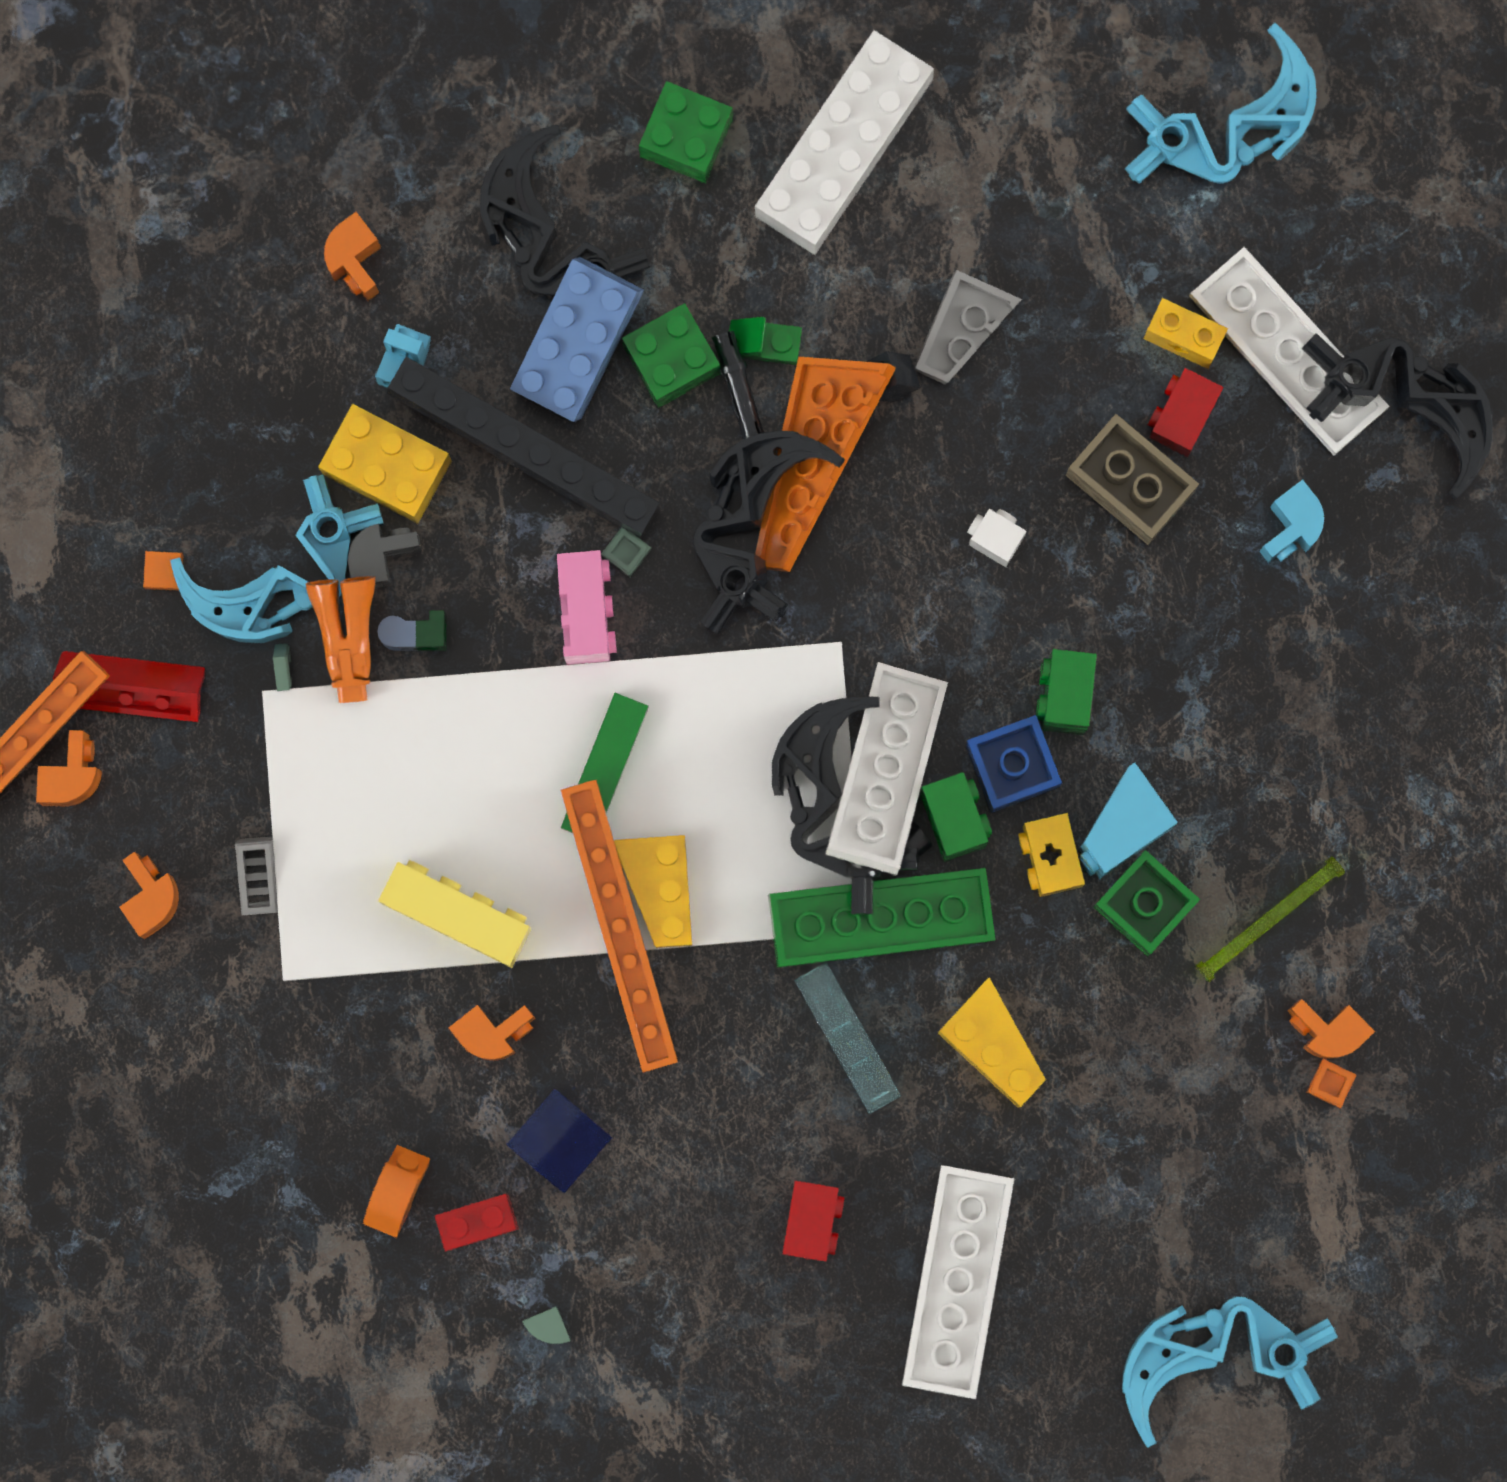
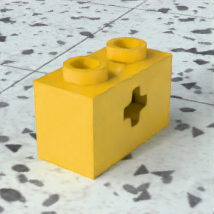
[1144,298,1228,369]
[1018,813,1085,897]

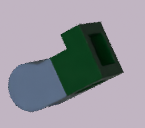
[377,610,447,651]

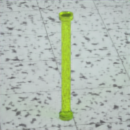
[1195,856,1345,982]

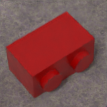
[1148,368,1224,457]
[783,1181,845,1261]
[435,1194,519,1251]

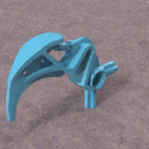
[1125,23,1316,184]
[170,474,384,643]
[1122,1297,1338,1448]

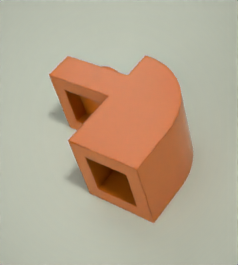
[324,212,381,301]
[36,730,102,806]
[119,852,179,939]
[1288,999,1375,1059]
[449,1005,536,1061]
[363,1145,431,1238]

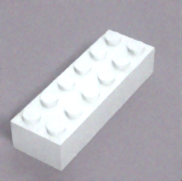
[755,30,934,255]

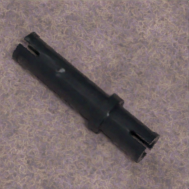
[712,330,765,439]

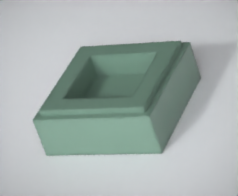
[601,527,652,578]

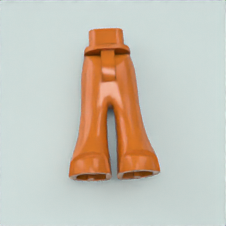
[305,576,375,703]

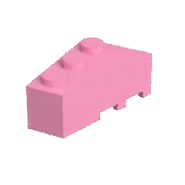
[557,550,617,665]

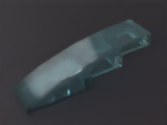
[794,963,901,1114]

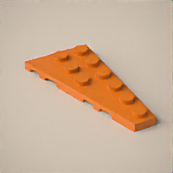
[755,357,896,572]

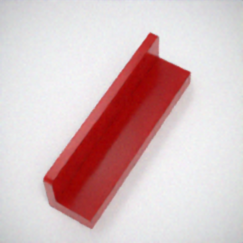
[53,651,205,722]

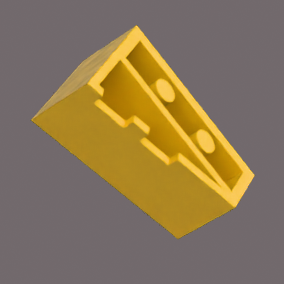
[938,978,1046,1108]

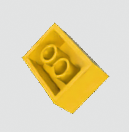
[318,404,452,524]

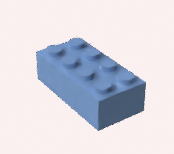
[510,257,644,422]

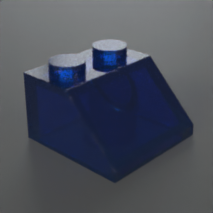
[506,1089,612,1194]

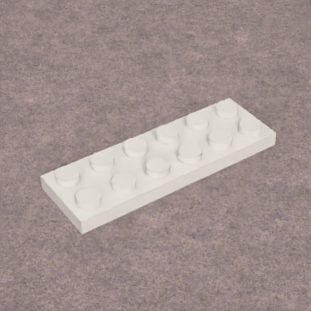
[1189,247,1390,456]
[826,662,948,875]
[902,1165,1014,1399]

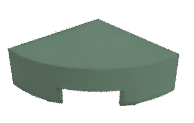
[273,643,292,691]
[522,1306,571,1344]

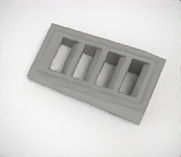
[235,837,278,916]

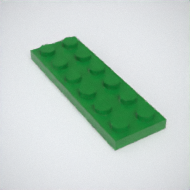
[768,868,996,968]

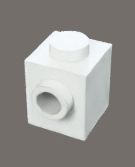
[967,509,1027,567]

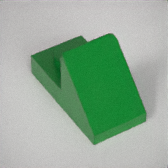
[729,317,802,365]

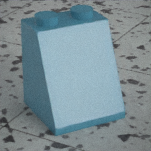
[1079,763,1178,879]

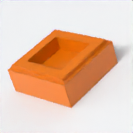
[143,551,183,590]
[1307,1059,1356,1108]

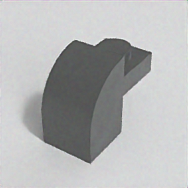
[348,524,422,589]

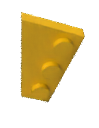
[614,835,692,948]

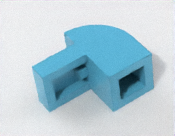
[375,324,431,388]
[1260,479,1324,563]

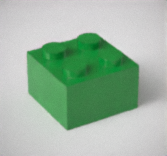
[639,81,733,183]
[622,303,720,408]
[1035,649,1097,735]
[920,772,992,862]
[1093,850,1200,956]

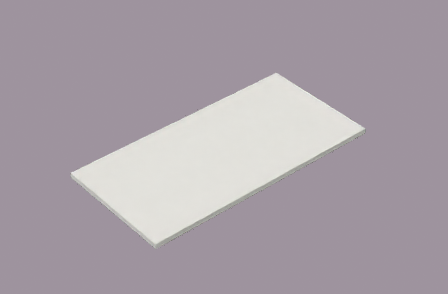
[262,642,861,981]

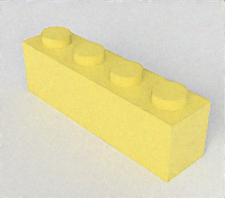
[378,860,531,968]

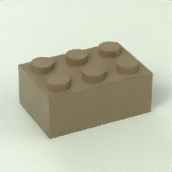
[1066,414,1199,545]

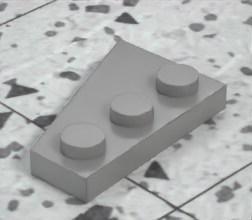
[914,270,1022,385]

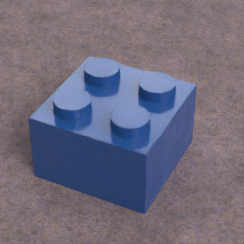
[965,715,1062,813]

